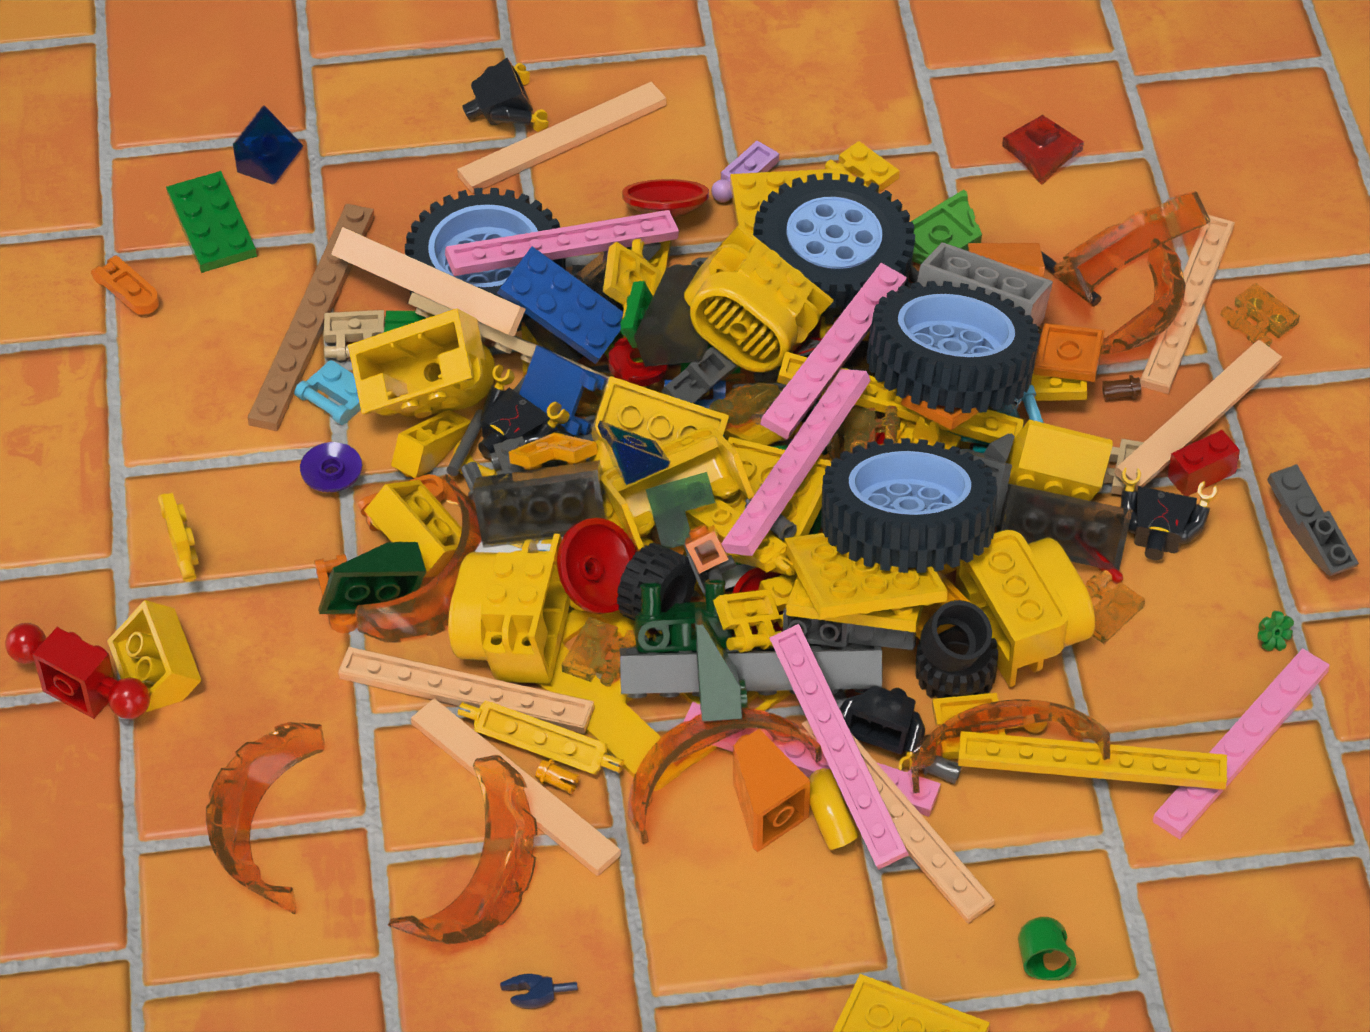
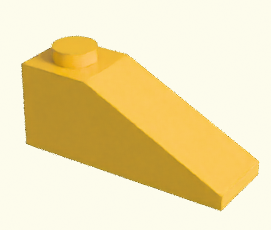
[391,410,471,478]

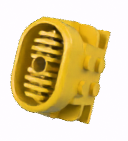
[684,224,834,372]
[348,308,495,418]
[586,376,729,482]
[955,530,1095,688]
[448,534,571,684]

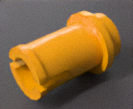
[535,759,580,795]

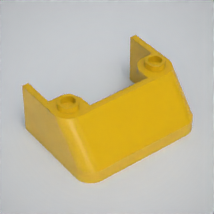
[600,427,754,549]

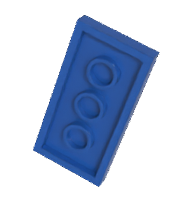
[497,246,623,364]

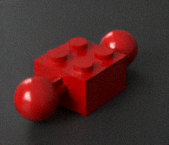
[5,623,151,719]

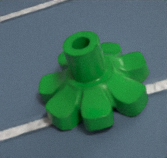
[1258,611,1294,651]

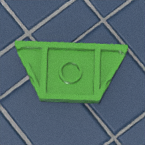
[911,190,982,264]

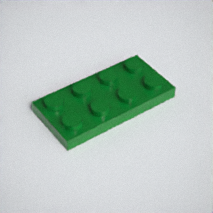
[166,171,257,273]

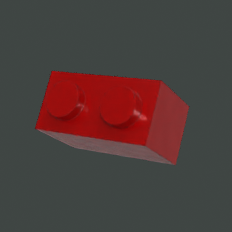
[1167,430,1240,496]

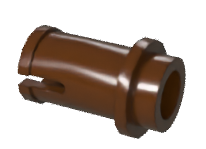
[1102,375,1141,401]

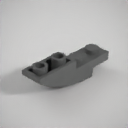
[662,346,739,404]
[1267,464,1359,576]
[783,608,916,650]

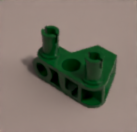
[633,579,732,653]

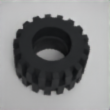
[617,543,696,631]
[915,626,998,698]

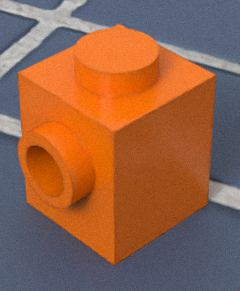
[685,524,729,574]

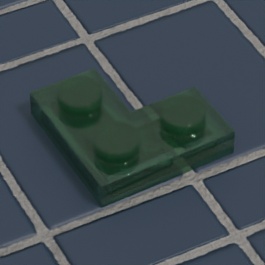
[646,472,716,549]

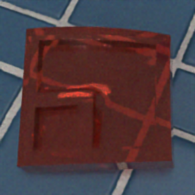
[1002,115,1084,185]

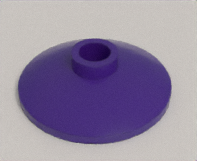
[300,442,362,492]

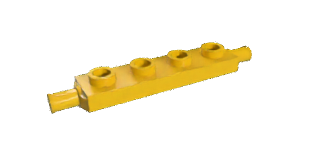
[680,492,796,576]
[458,700,624,775]

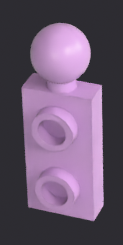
[711,141,779,202]

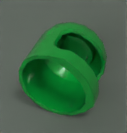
[1018,917,1077,980]

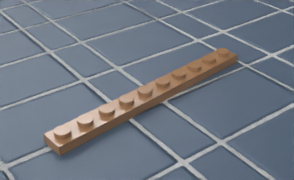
[247,204,374,431]

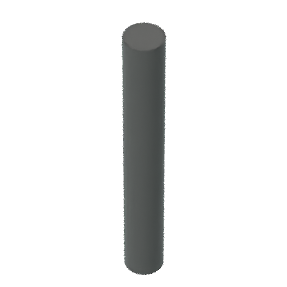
[446,410,482,476]

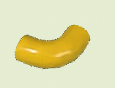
[809,768,859,850]

